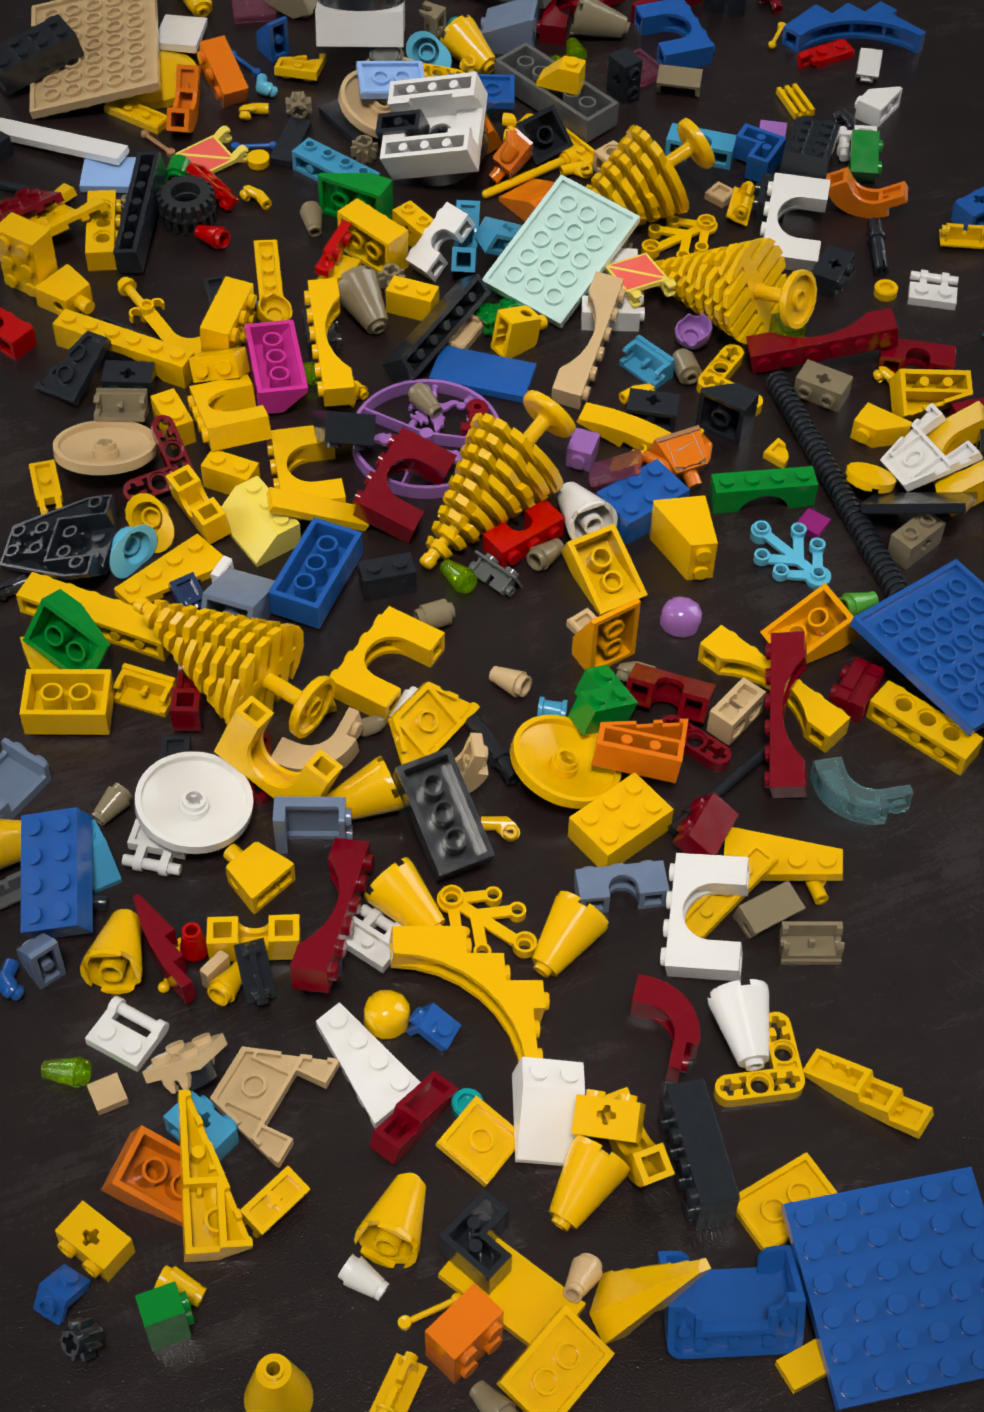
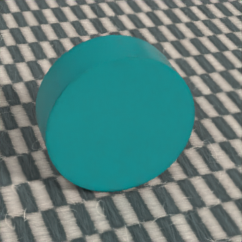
[451,1088,483,1118]

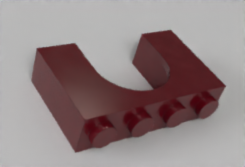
[353,427,457,544]

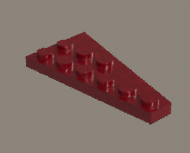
[0,187,64,222]

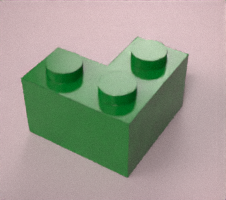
[568,665,638,736]

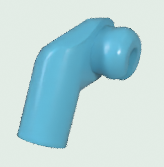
[256,73,278,98]

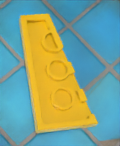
[114,533,223,606]
[724,827,843,881]

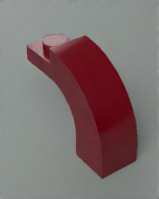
[630,974,700,1083]

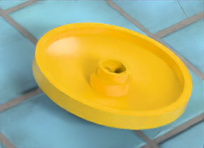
[510,715,621,809]

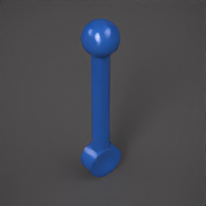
[232,50,261,77]
[231,141,277,151]

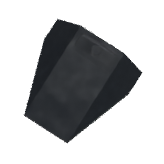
[0,494,119,580]

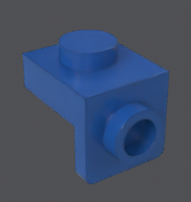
[406,1002,461,1052]
[33,1264,91,1325]

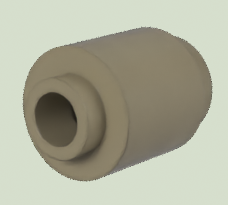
[672,348,702,385]
[414,598,456,629]

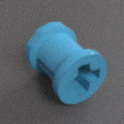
[537,696,568,716]

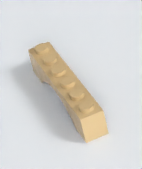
[552,271,626,410]

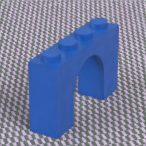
[634,0,715,68]

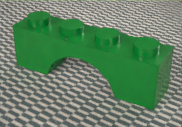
[709,466,818,514]

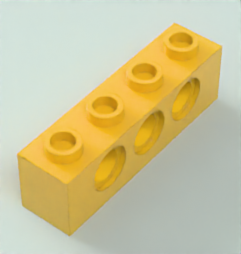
[85,190,122,271]
[866,680,984,775]

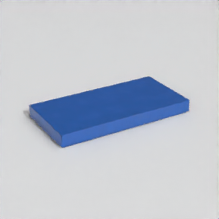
[429,345,537,403]

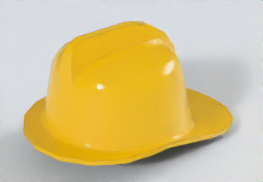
[125,493,175,553]

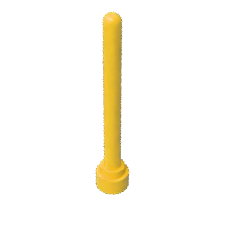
[482,147,579,199]

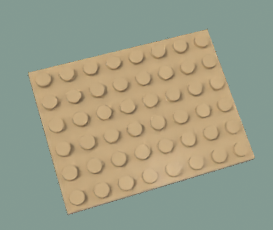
[30,0,161,119]

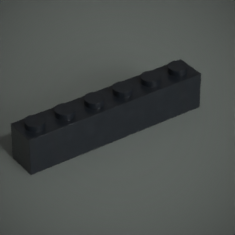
[113,151,167,273]
[382,273,491,384]

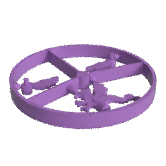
[352,379,499,499]

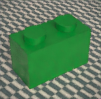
[848,129,883,183]
[135,1281,195,1352]

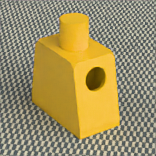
[34,264,95,315]
[491,305,548,358]
[223,842,296,914]

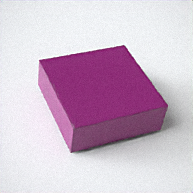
[797,508,831,539]

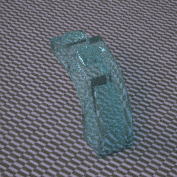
[810,756,914,825]

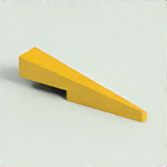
[178,1090,253,1262]
[589,1258,711,1344]

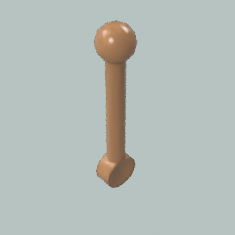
[141,130,175,157]

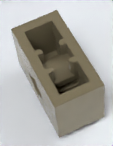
[794,360,853,412]
[888,514,946,570]

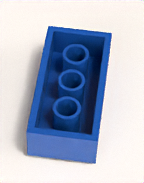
[268,517,363,629]
[21,807,93,938]

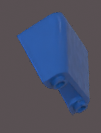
[658,1245,806,1359]

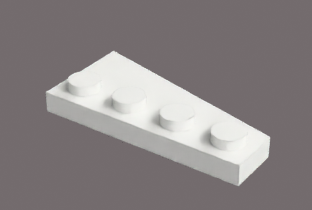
[316,1002,421,1128]

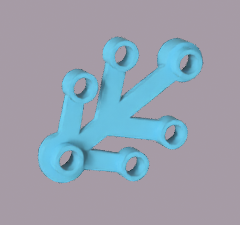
[750,520,831,590]

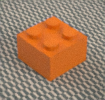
[425,1283,504,1384]

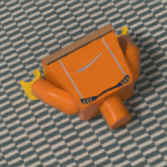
[487,113,533,184]
[632,425,713,490]

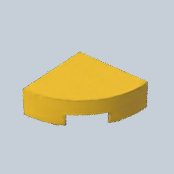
[763,438,789,468]

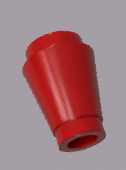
[194,225,230,250]
[179,922,208,963]

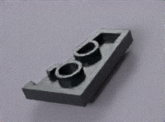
[33,330,111,406]

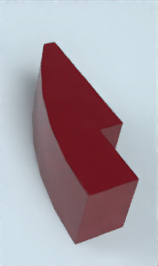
[369,1071,459,1165]

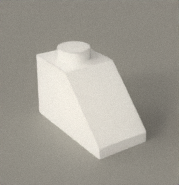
[856,48,883,83]
[854,87,903,128]

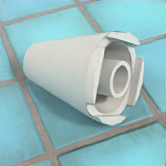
[556,482,618,540]
[707,979,769,1071]

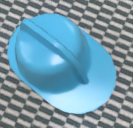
[406,31,452,76]
[109,525,158,578]

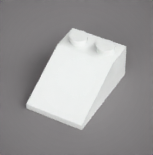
[512,1057,585,1166]

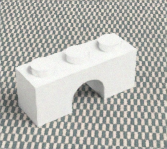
[406,202,476,282]

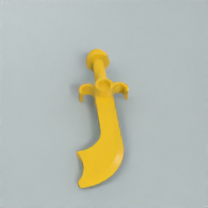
[117,277,202,355]

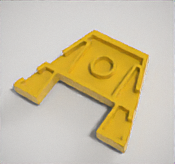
[25,183,109,236]

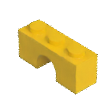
[166,464,231,544]
[206,914,301,962]

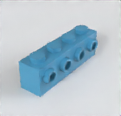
[292,137,380,182]

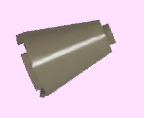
[570,0,630,38]
[338,265,389,334]

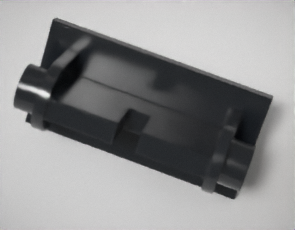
[233,938,277,1005]

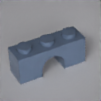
[574,860,669,913]

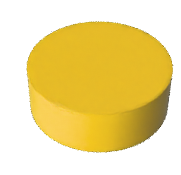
[247,150,270,171]
[873,279,898,302]

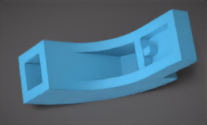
[451,200,481,272]

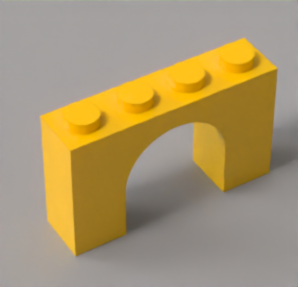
[187,374,272,451]
[927,401,984,517]
[266,425,346,521]
[329,606,445,724]
[214,695,343,798]

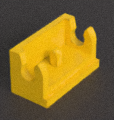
[113,663,176,718]
[240,1166,311,1238]

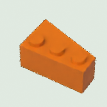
[592,719,688,783]

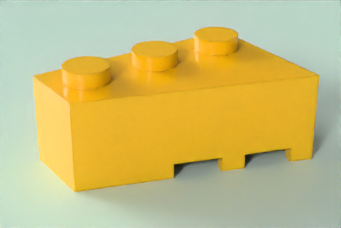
[889,369,973,421]

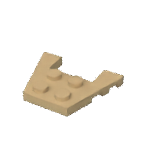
[210,1047,340,1168]

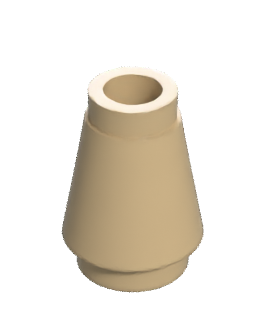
[489,666,532,697]
[563,1253,603,1303]

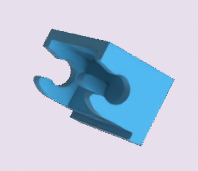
[619,335,675,390]

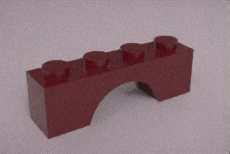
[536,0,574,46]
[170,664,205,731]

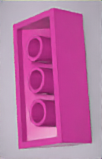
[244,320,308,414]

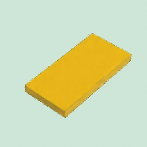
[438,1238,586,1346]

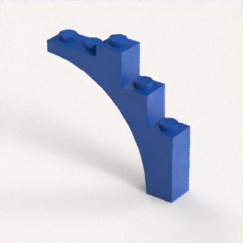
[781,1,926,53]

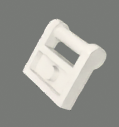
[85,996,169,1072]

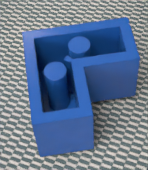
[733,123,787,182]

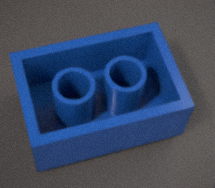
[596,459,690,545]

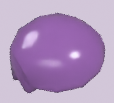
[674,313,713,350]
[660,596,702,637]

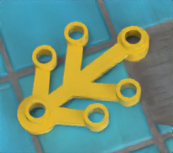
[641,214,718,260]
[437,885,537,959]

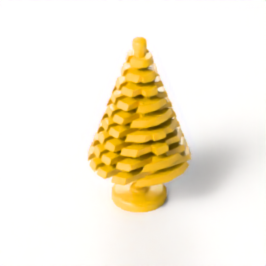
[586,118,715,226]
[655,237,817,345]
[419,390,576,570]
[133,596,336,739]

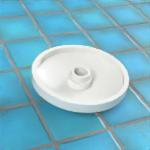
[135,752,253,854]

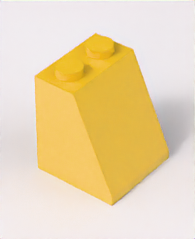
[649,496,718,580]

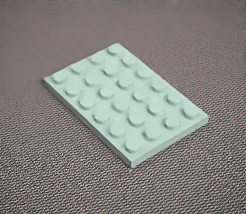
[482,174,640,328]

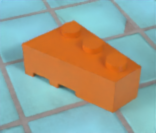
[197,35,249,108]

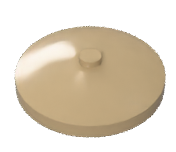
[338,71,394,138]
[53,421,157,475]

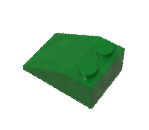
[318,173,393,219]
[23,589,110,669]

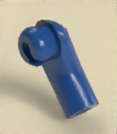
[0,958,24,1001]

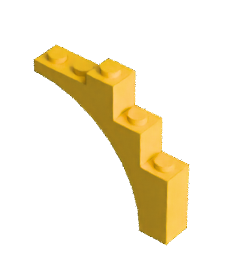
[389,926,550,1063]

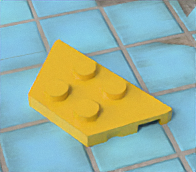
[388,681,480,765]

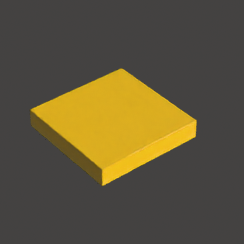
[435,1095,515,1187]

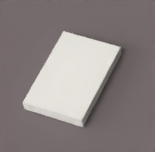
[158,14,208,53]

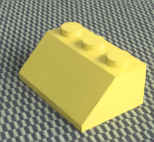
[221,476,301,567]

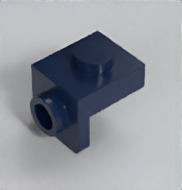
[168,572,203,610]

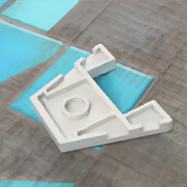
[880,403,983,492]

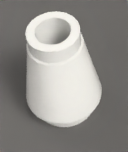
[338,1254,389,1301]

